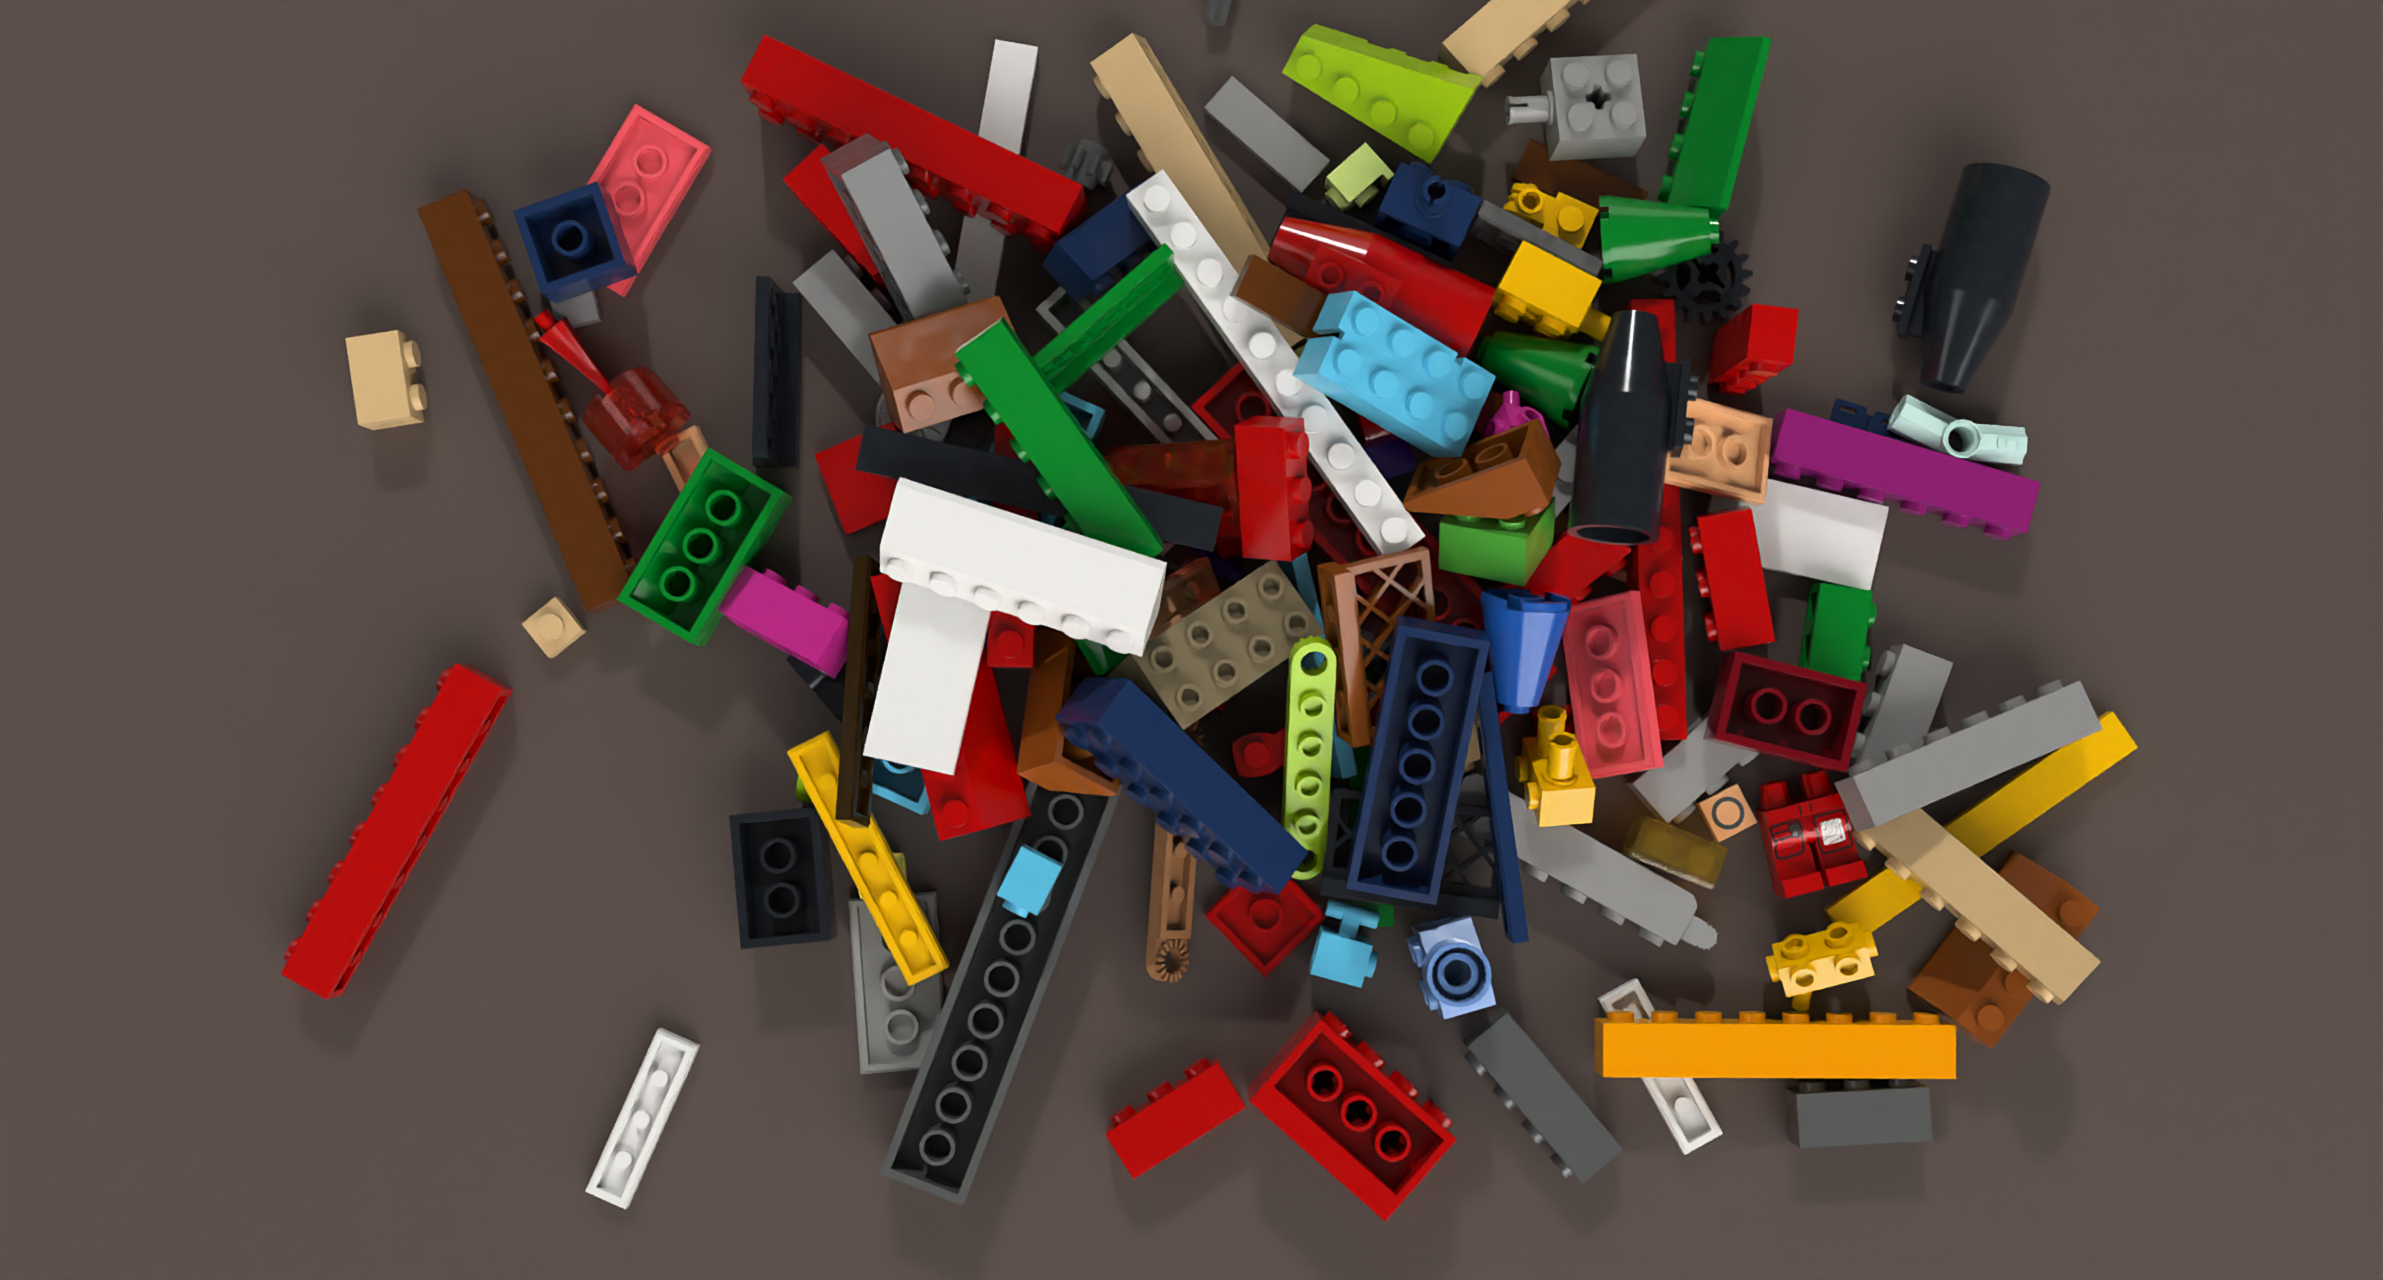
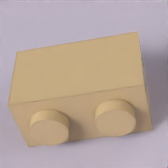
[345,330,427,430]

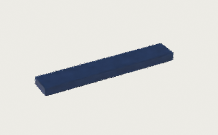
[1475,671,1529,944]

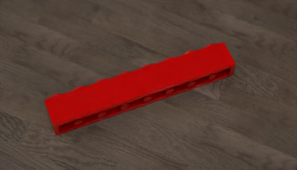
[280,663,514,1000]

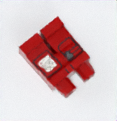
[1755,769,1868,899]

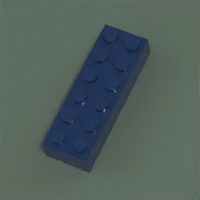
[1346,615,1490,905]
[1054,676,1308,895]

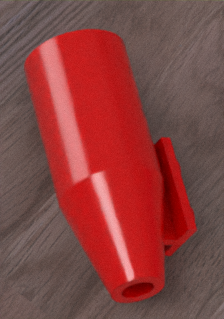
[1267,216,1497,358]

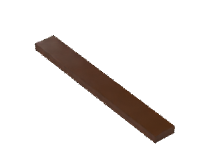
[1230,255,1522,436]

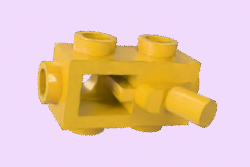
[1766,922,1879,1011]

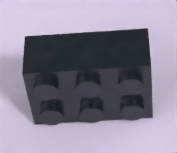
[729,807,838,949]

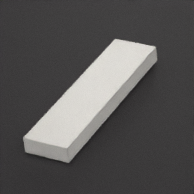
[1597,978,1723,1155]
[585,1028,700,1209]

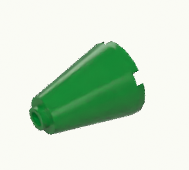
[1599,195,1719,284]
[1477,330,1600,431]

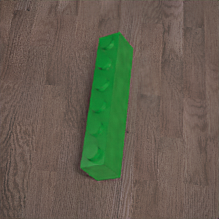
[954,317,1164,558]

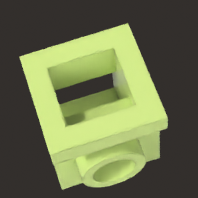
[1324,142,1395,212]

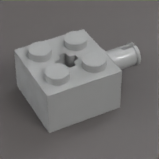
[1504,54,1647,161]

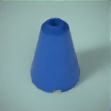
[1480,588,1571,714]

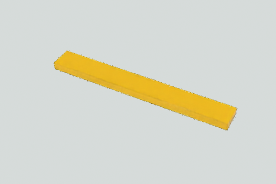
[1823,711,2138,932]

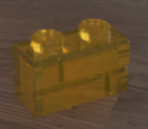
[1621,814,1728,890]

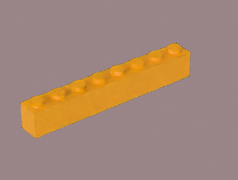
[1594,1010,1956,1079]

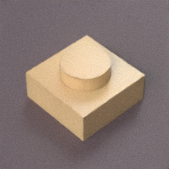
[522,596,587,658]

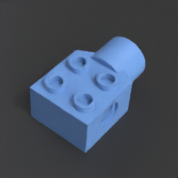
[1406,913,1496,1019]

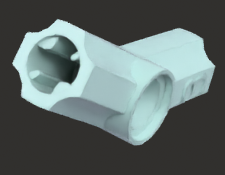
[1887,394,2028,466]

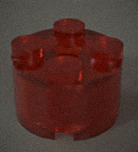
[583,366,691,472]

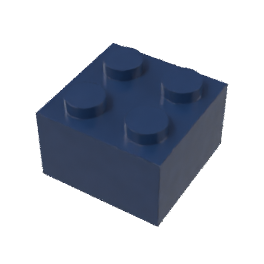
[513,182,638,304]

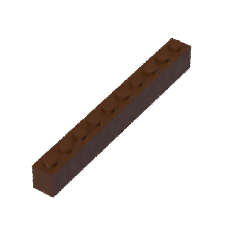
[417,189,639,614]

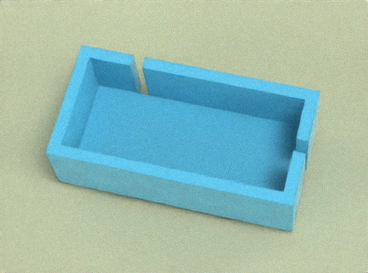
[1292,291,1496,457]

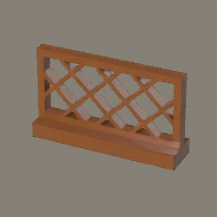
[1317,546,1436,748]

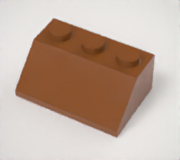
[868,295,1016,434]

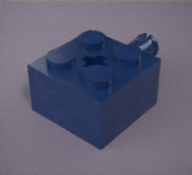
[1373,162,1482,262]

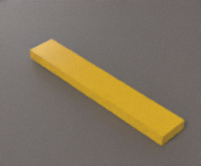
[787,730,950,986]

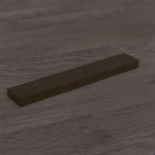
[835,555,884,828]

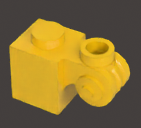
[1502,183,1599,249]

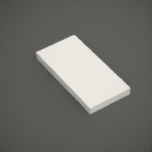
[1706,478,1889,590]
[863,582,991,775]

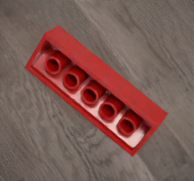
[870,574,1032,841]

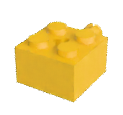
[1491,240,1612,342]

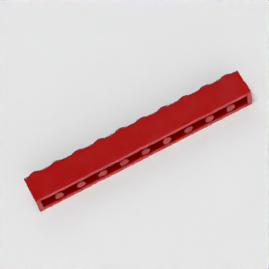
[1618,299,1687,741]

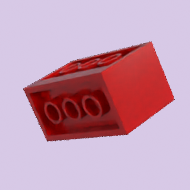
[1247,1009,1457,1222]

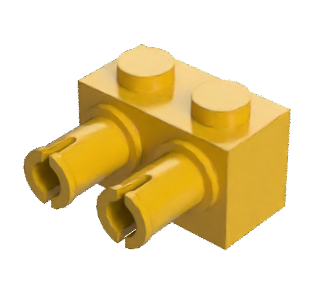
[1514,705,1596,827]

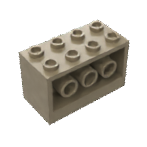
[1107,560,1325,730]

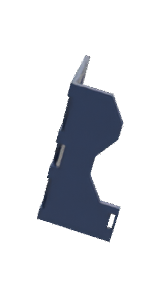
[1830,398,1908,443]

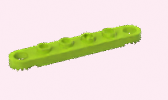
[1281,635,1337,880]

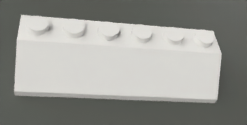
[880,477,1167,657]

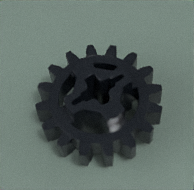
[1655,231,1753,326]

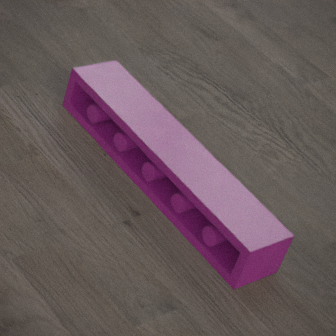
[1769,408,2041,541]

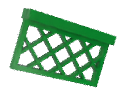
[1032,243,1185,396]

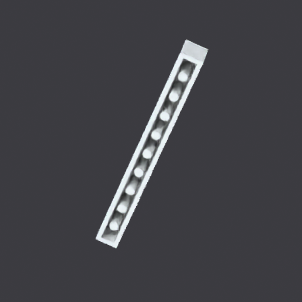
[1126,169,1425,556]

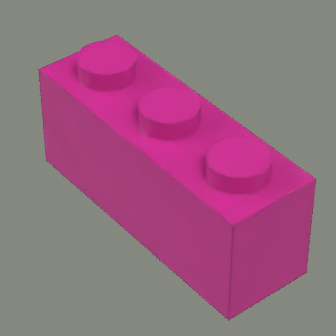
[717,566,850,679]

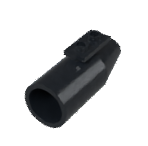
[1892,163,2051,394]
[1567,310,1699,545]

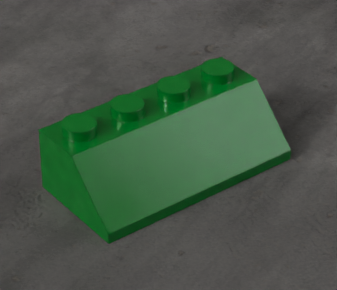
[1656,36,1772,218]
[617,447,793,647]

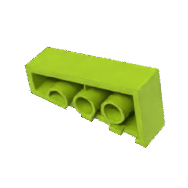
[1282,24,1484,164]

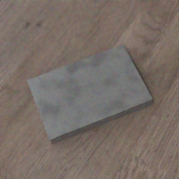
[1467,200,1604,277]

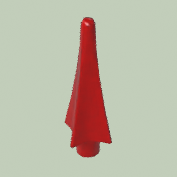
[533,308,625,407]

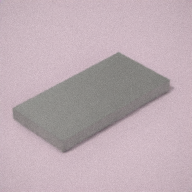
[848,891,945,1074]

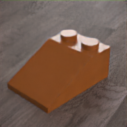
[1402,418,1562,519]

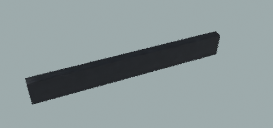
[855,424,1223,552]

